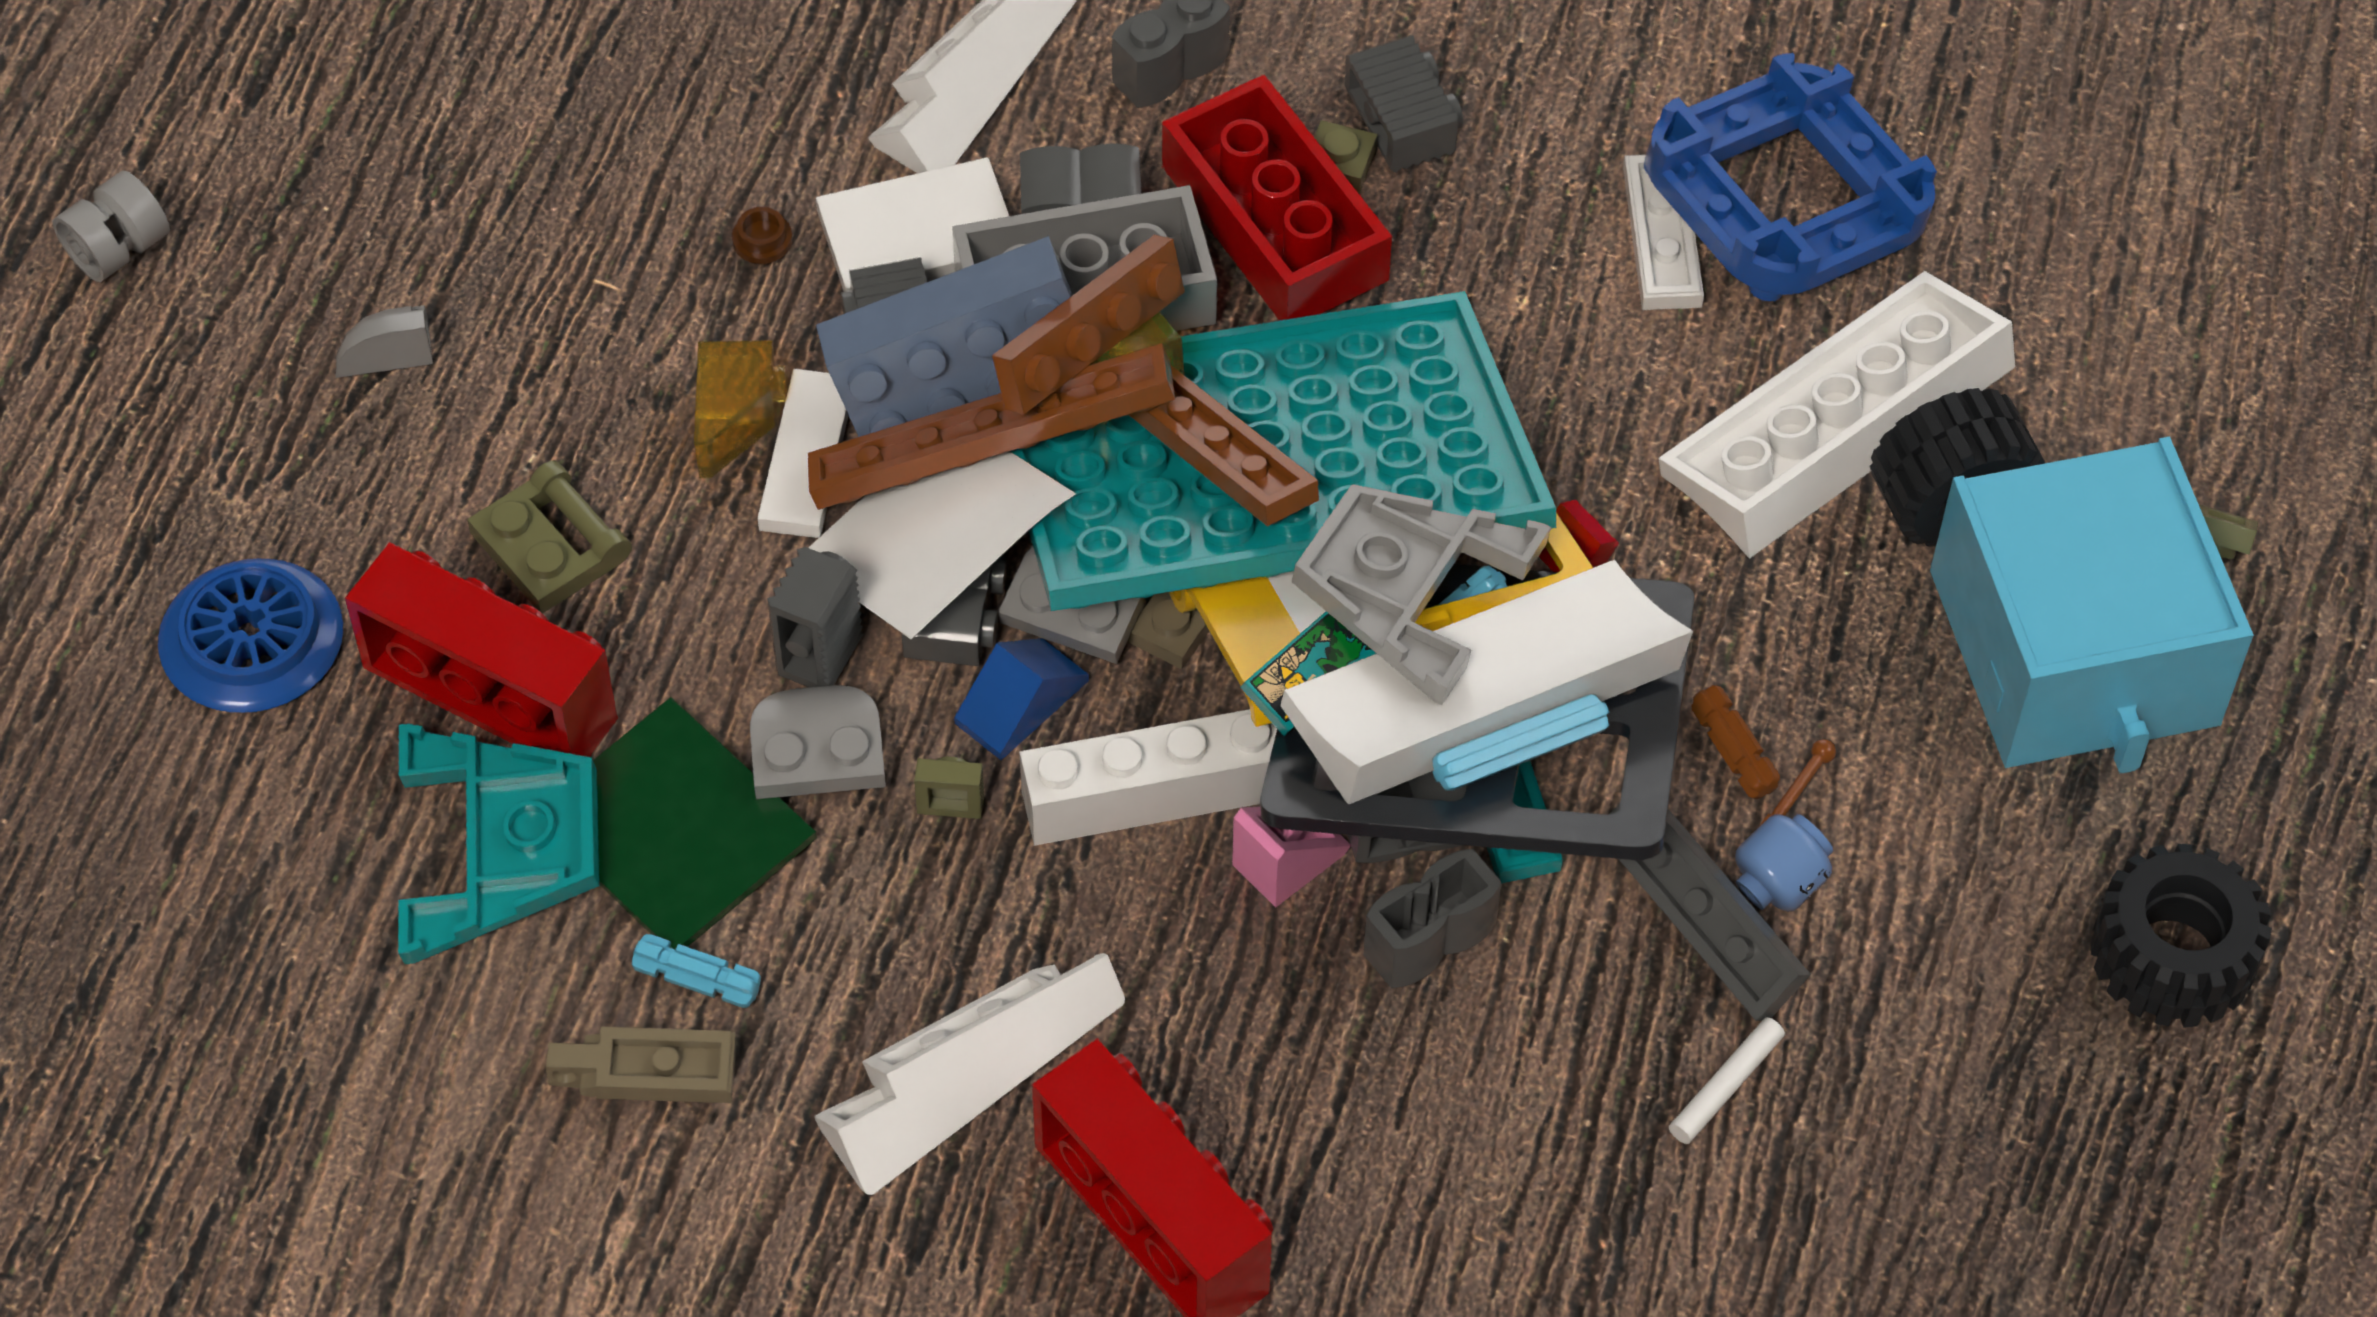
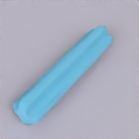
[1432,694,1609,791]

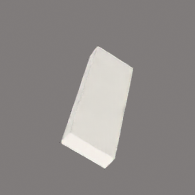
[1623,155,1704,310]
[757,369,849,538]

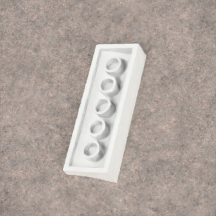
[1658,271,2015,559]
[1281,560,1693,804]

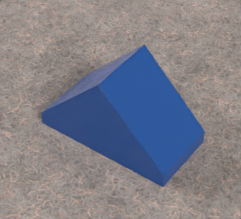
[954,638,1089,760]

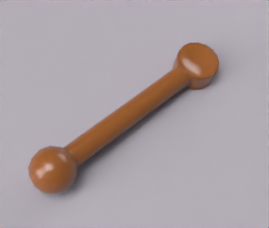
[1760,739,1836,826]

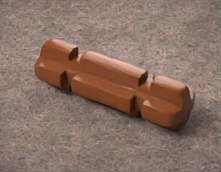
[1691,685,1780,799]

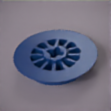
[158,558,343,713]

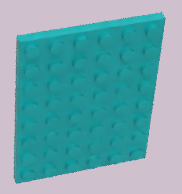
[1010,291,1556,611]

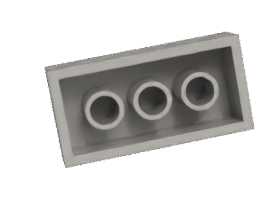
[952,185,1217,340]

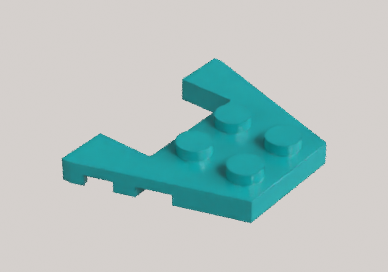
[398,724,599,964]

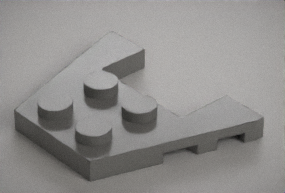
[1291,484,1551,705]

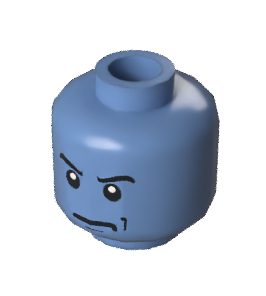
[1735,814,1834,912]

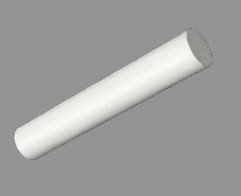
[1669,1017,1785,1144]

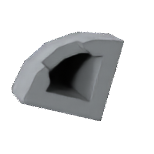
[336,305,433,378]

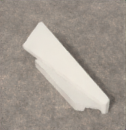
[868,0,1077,173]
[814,953,1125,1195]

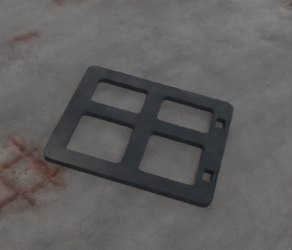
[1260,564,1695,860]

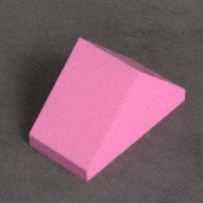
[1232,806,1351,907]

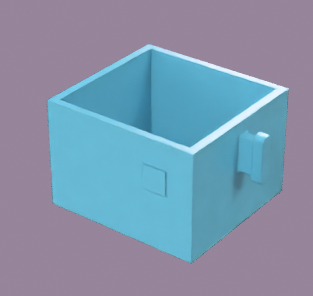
[1930,436,2254,773]

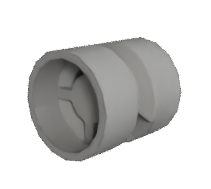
[52,170,170,283]

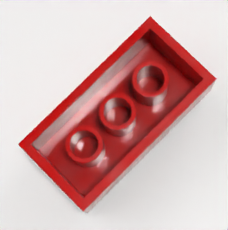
[1162,74,1392,321]
[345,542,618,757]
[1032,1038,1273,1317]

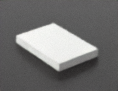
[816,157,1009,292]

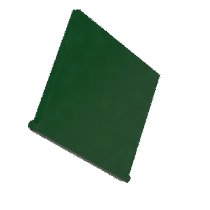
[593,697,817,950]

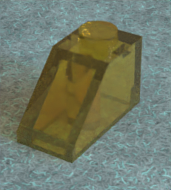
[694,340,787,478]

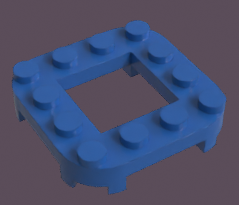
[1643,53,1937,301]

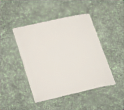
[809,451,1076,639]

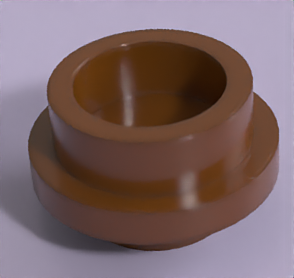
[732,207,793,264]

